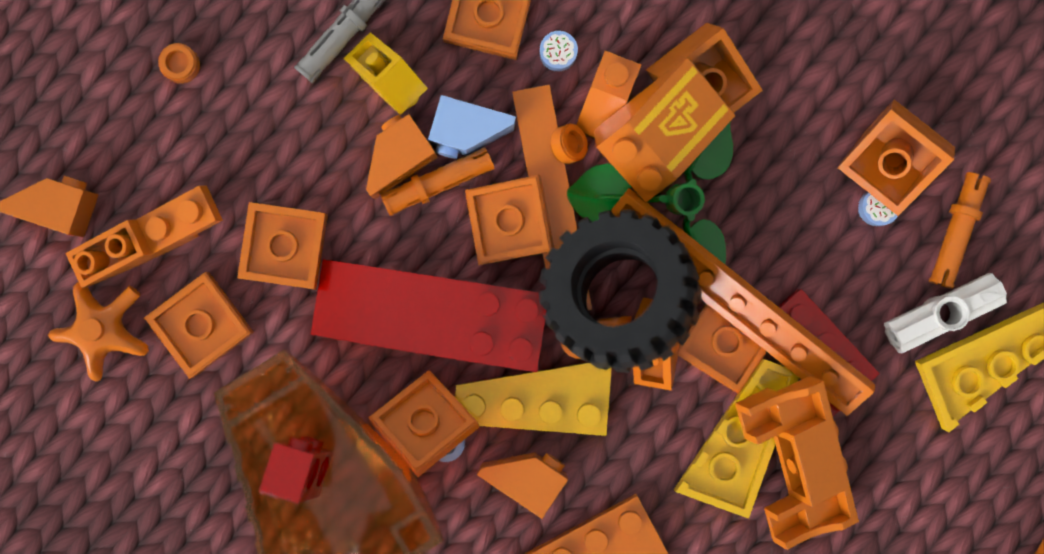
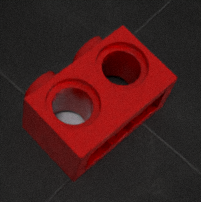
[259,435,333,504]

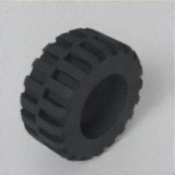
[539,209,702,372]

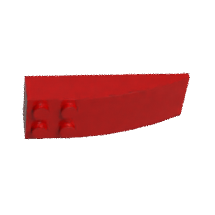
[311,259,547,372]

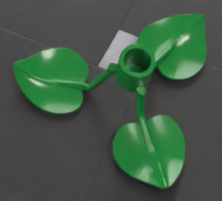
[566,121,733,264]

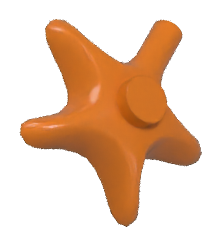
[48,282,149,382]

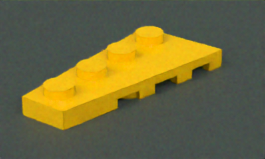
[915,302,1044,433]

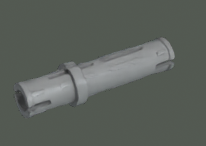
[294,0,386,84]

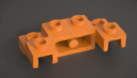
[735,376,859,550]

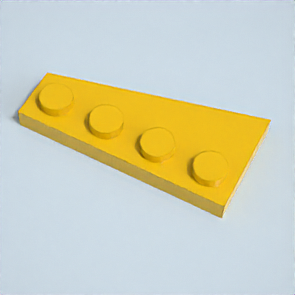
[674,359,799,519]
[455,362,612,436]

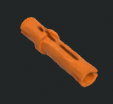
[380,147,495,216]
[928,172,991,289]

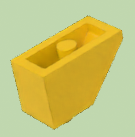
[343,32,428,115]

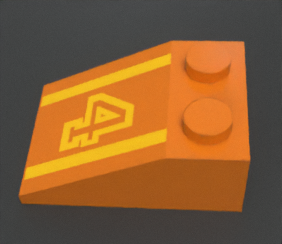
[594,56,735,202]

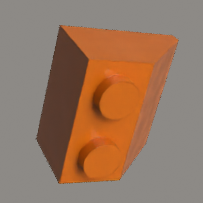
[646,22,763,112]
[838,99,955,216]

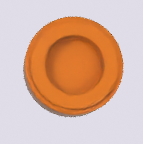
[158,43,200,84]
[551,123,588,164]

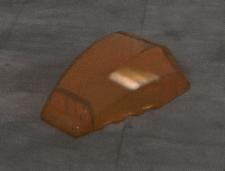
[214,350,444,554]

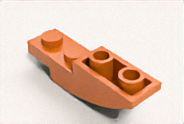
[65,185,223,288]

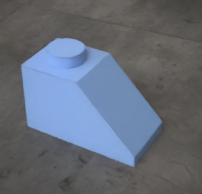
[428,95,516,159]

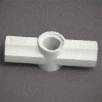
[884,273,1007,353]

